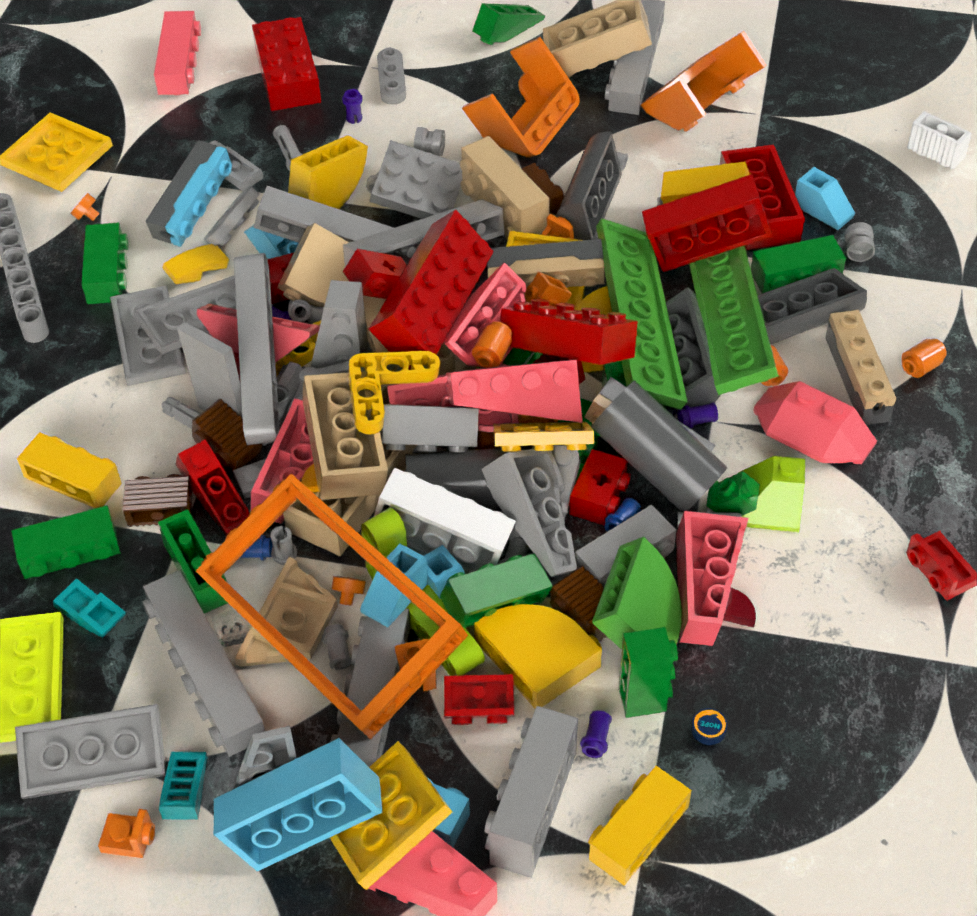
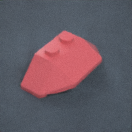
[444,263,526,367]
[197,304,320,363]
[753,381,877,464]

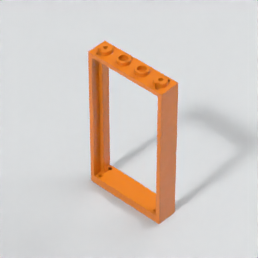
[196,473,468,740]

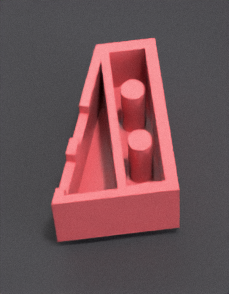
[368,831,497,916]

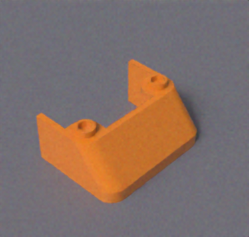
[640,31,767,132]
[462,37,580,158]

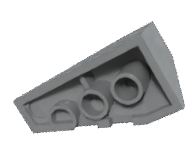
[482,449,577,577]
[232,725,297,790]

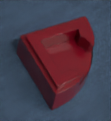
[723,588,756,628]

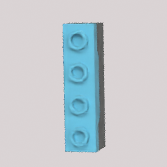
[146,140,232,247]

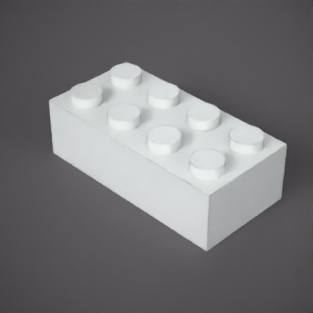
[374,468,516,574]

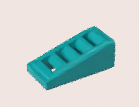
[159,752,207,820]

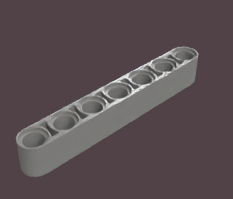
[0,193,49,343]
[234,253,280,445]

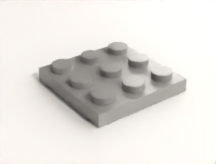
[369,140,462,219]

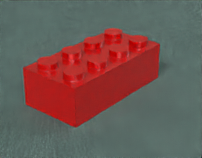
[252,17,321,111]
[719,144,805,250]
[642,174,772,272]
[500,299,638,365]

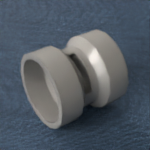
[414,127,445,156]
[845,222,875,262]

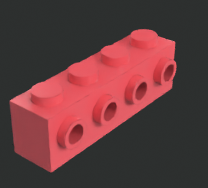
[154,11,201,95]

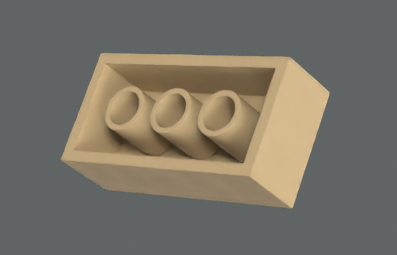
[543,0,652,78]
[460,136,549,240]
[302,371,388,500]

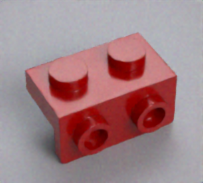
[906,531,977,601]
[444,674,514,725]

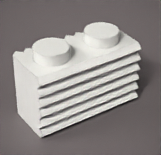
[907,111,972,169]

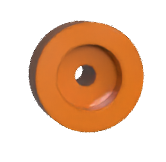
[70,193,100,221]
[332,576,366,606]

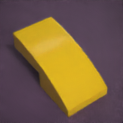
[162,244,229,284]

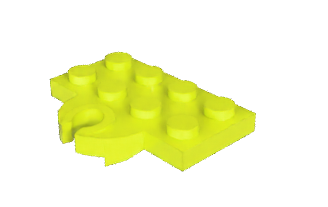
[0,612,64,743]

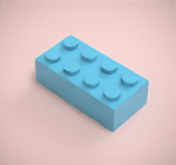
[213,738,383,871]

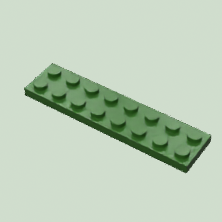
[596,218,687,409]
[690,245,779,395]

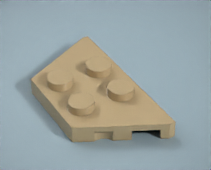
[235,557,338,667]

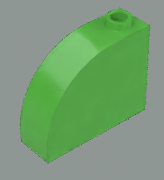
[592,536,682,650]

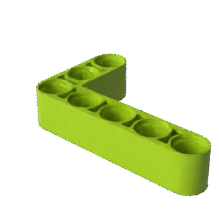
[361,507,485,676]

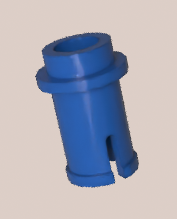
[605,498,641,532]
[240,535,273,561]

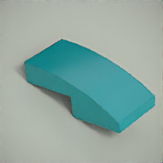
[53,579,126,638]

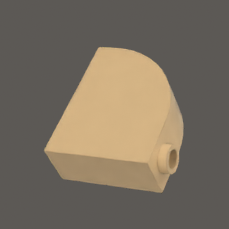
[277,223,349,307]

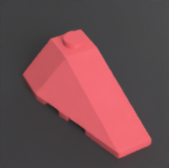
[387,364,519,433]

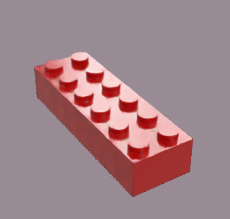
[368,209,494,370]

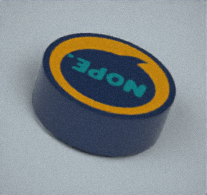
[691,708,728,745]

